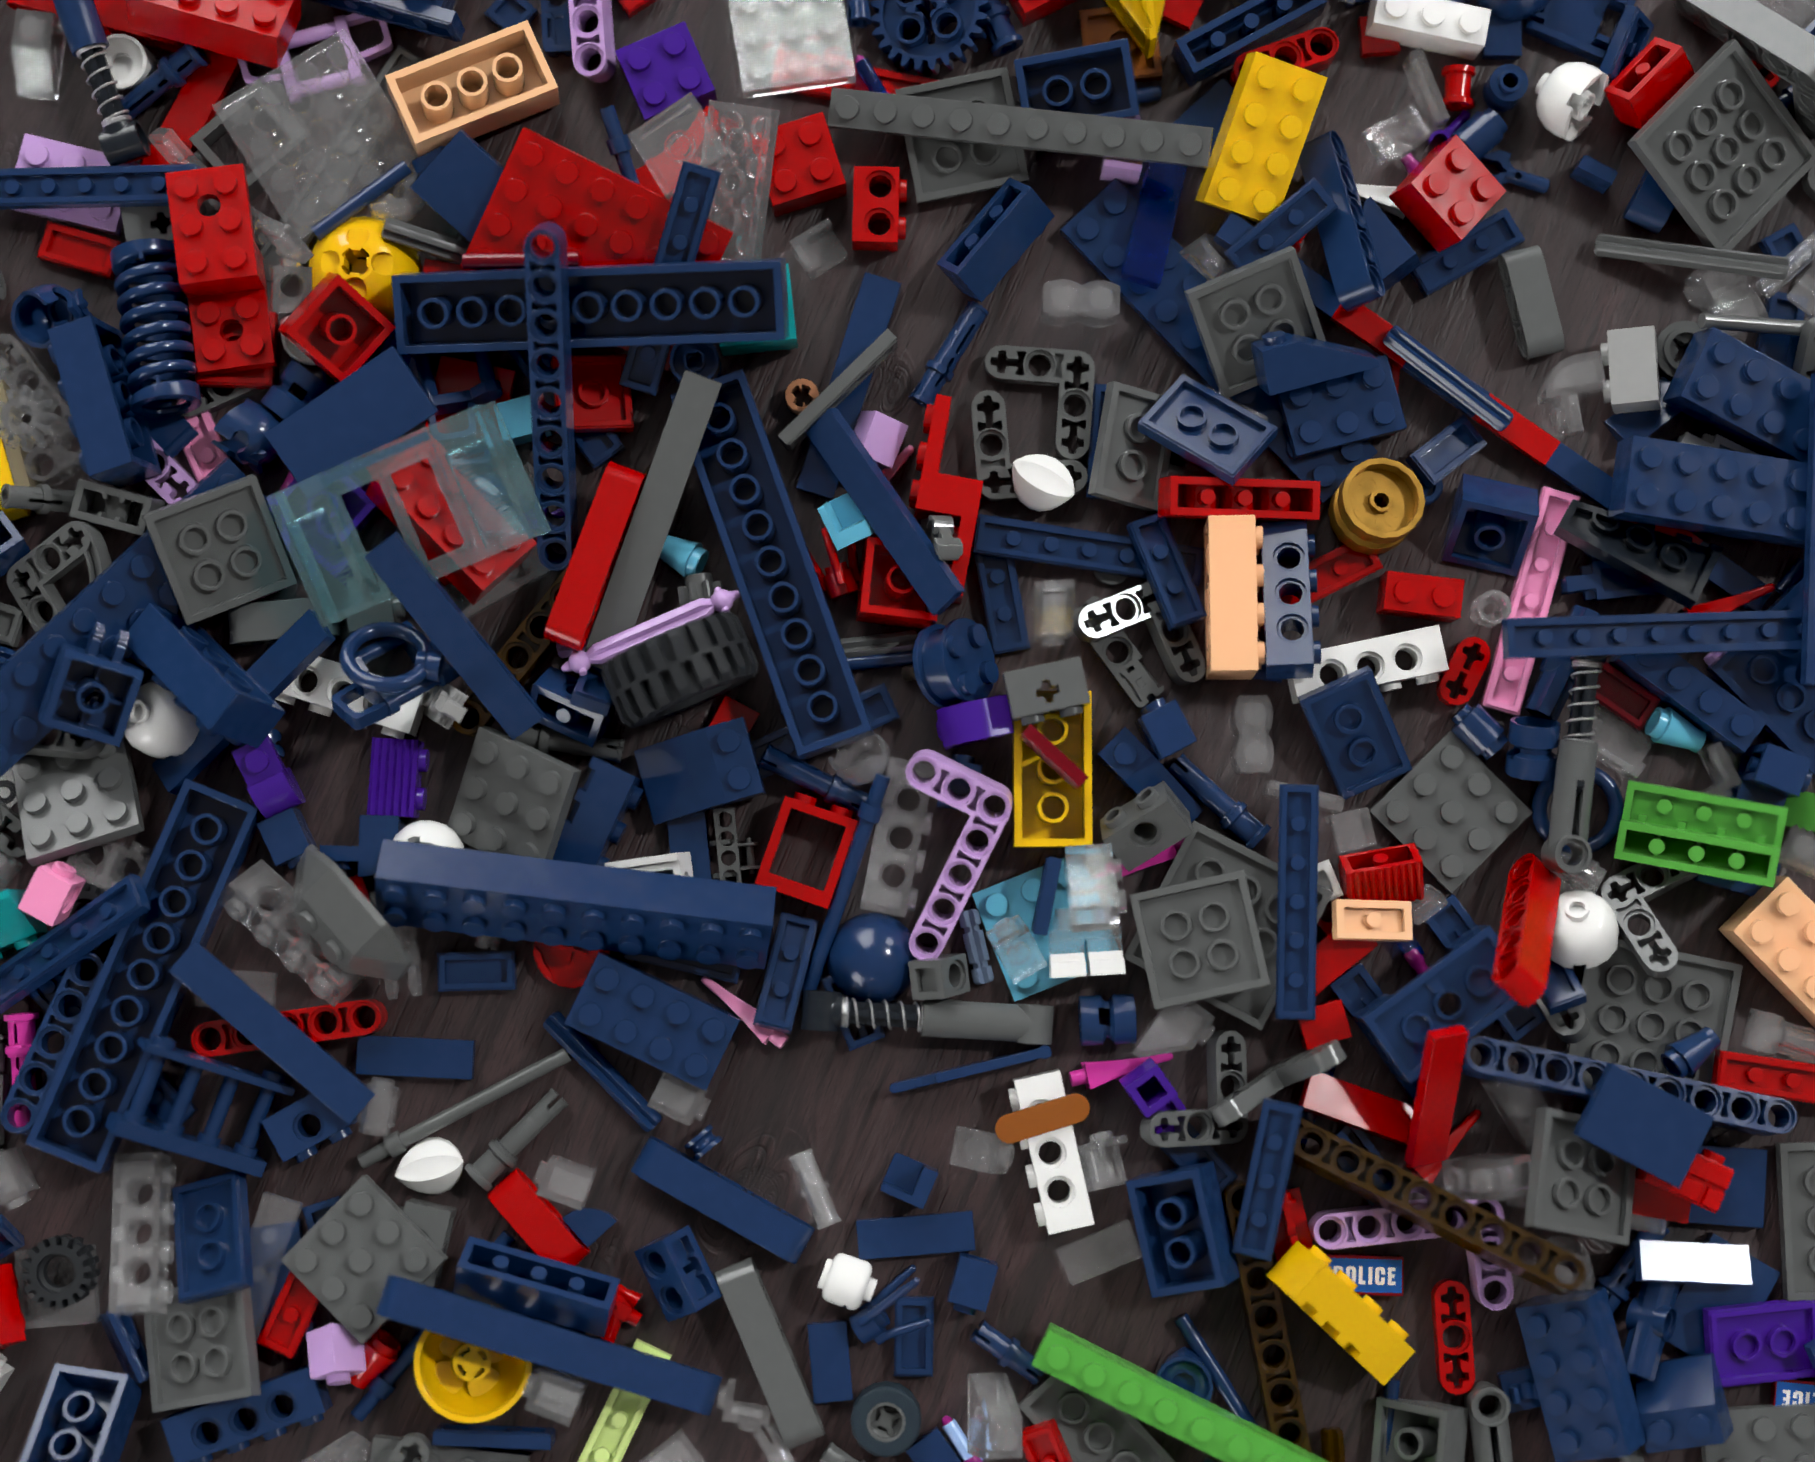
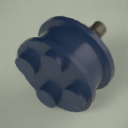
[901,618,999,708]

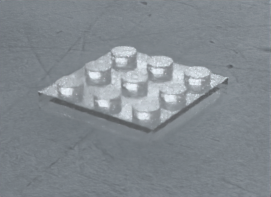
[728,0,856,99]

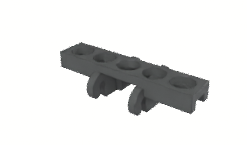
[708,807,761,883]

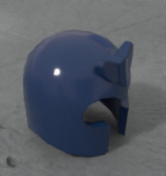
[10,284,92,349]
[211,398,282,474]

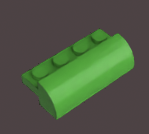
[1614,780,1789,888]

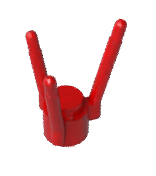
[808,527,860,599]

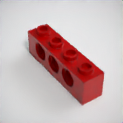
[1158,476,1321,522]

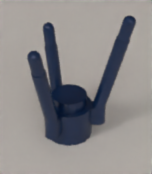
[849,1265,933,1345]

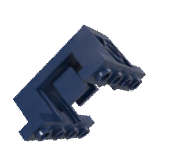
[1329,894,1546,1103]

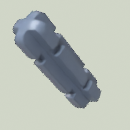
[959,909,994,985]

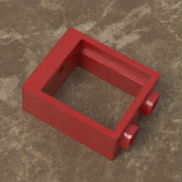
[754,792,859,909]

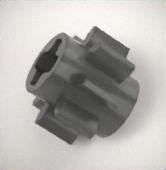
[677,572,723,615]

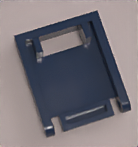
[1524,0,1636,65]

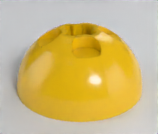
[308,217,422,323]
[414,1330,532,1423]

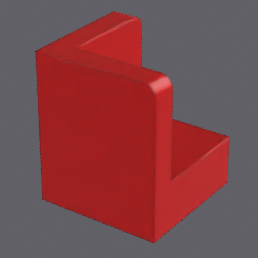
[1298,998,1352,1050]

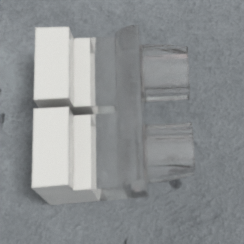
[1048,906,1126,978]

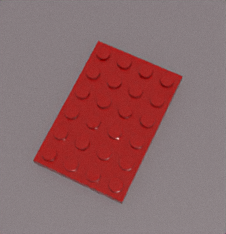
[459,127,734,371]

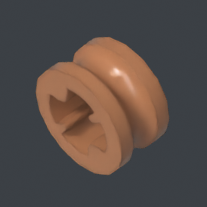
[785,379,819,415]

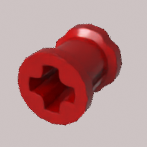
[1440,64,1476,111]

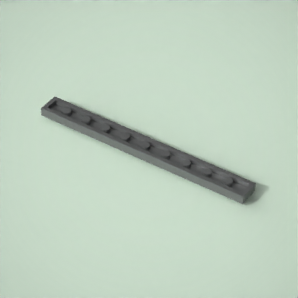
[827,87,1213,169]

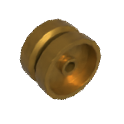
[1328,458,1425,555]

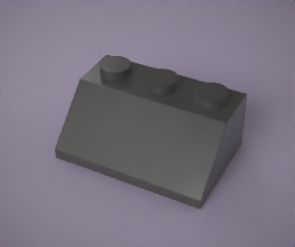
[1371,1397,1469,1462]

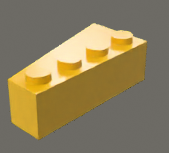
[1266,1240,1415,1386]

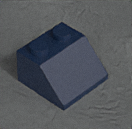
[1441,473,1539,576]
[1636,1353,1734,1453]

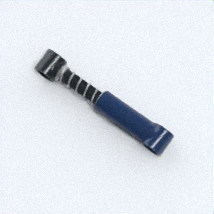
[53,0,151,166]

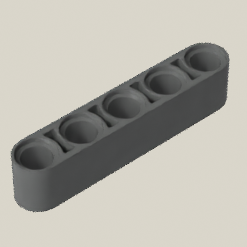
[715,1257,825,1450]

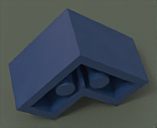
[1727,743,1812,807]

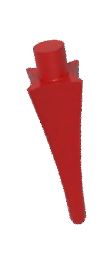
[1682,583,1775,613]
[1405,1109,1482,1183]

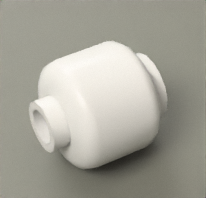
[817,1253,878,1310]

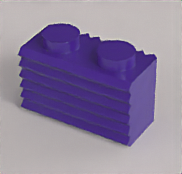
[367,737,430,818]

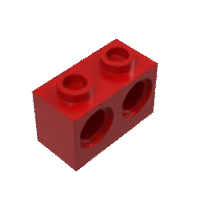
[852,166,907,251]

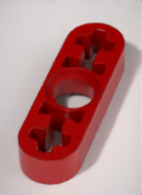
[1431,1278,1475,1395]

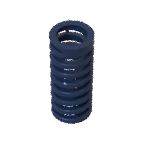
[110,238,202,417]

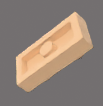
[1332,899,1413,942]

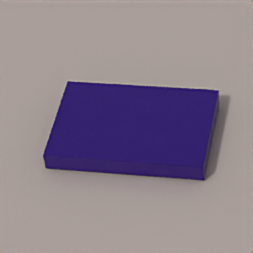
[1702,1299,1815,1387]

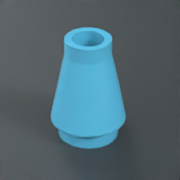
[660,535,709,578]
[1645,707,1706,753]

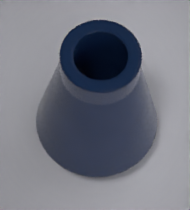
[1660,1026,1721,1078]

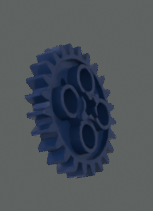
[870,0,992,75]

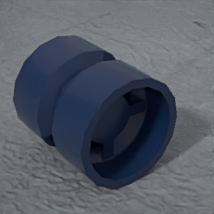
[669,343,723,385]
[260,359,331,420]
[1505,716,1561,781]
[1078,994,1137,1046]

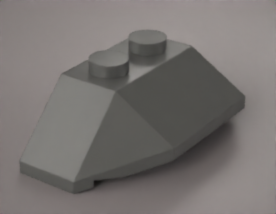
[292,844,414,981]

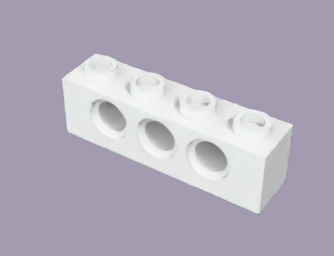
[1287,624,1449,704]
[275,656,428,739]
[1008,1069,1095,1235]

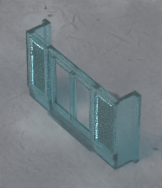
[266,401,551,628]

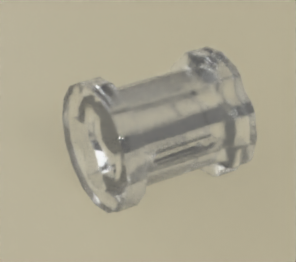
[1469,590,1512,628]

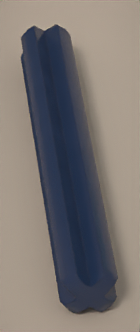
[1383,325,1514,432]
[543,1011,662,1132]

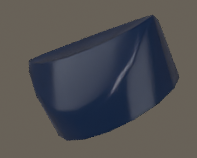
[1157,1346,1213,1401]

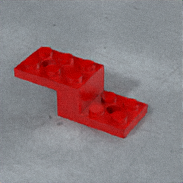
[165,163,277,376]
[909,394,984,604]

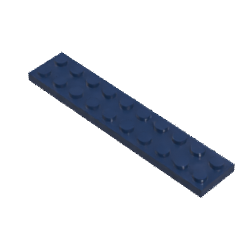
[1060,178,1378,505]
[0,457,278,778]

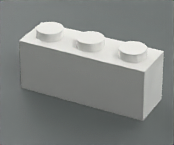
[1365,0,1491,60]

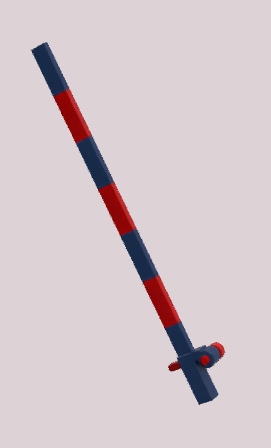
[1213,212,1772,611]

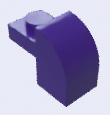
[936,694,1014,750]
[231,734,306,819]
[1119,1058,1186,1134]

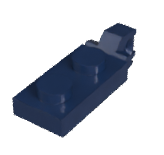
[1560,561,1661,602]

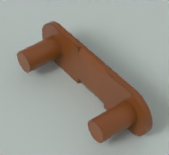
[995,1093,1090,1144]

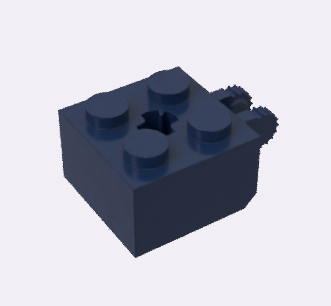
[38,622,144,747]

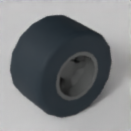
[851,1381,921,1457]

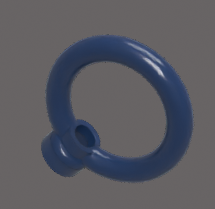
[339,621,445,693]
[1532,767,1624,855]

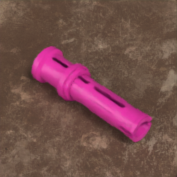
[3,1012,39,1127]

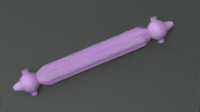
[561,587,741,676]

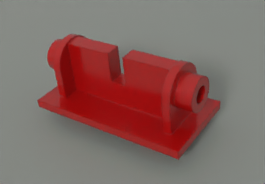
[1274,1187,1313,1262]

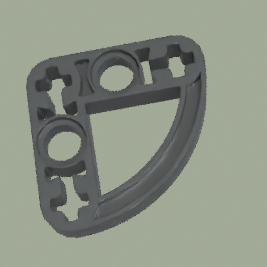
[7,520,112,633]

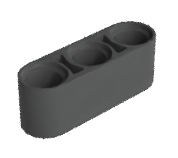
[1498,245,1565,360]
[227,596,341,646]

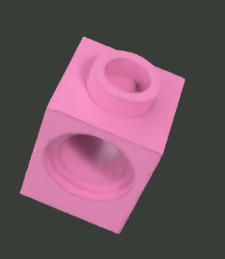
[18,861,86,927]

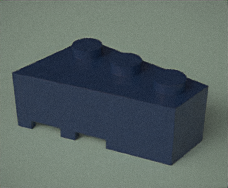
[553,756,644,866]

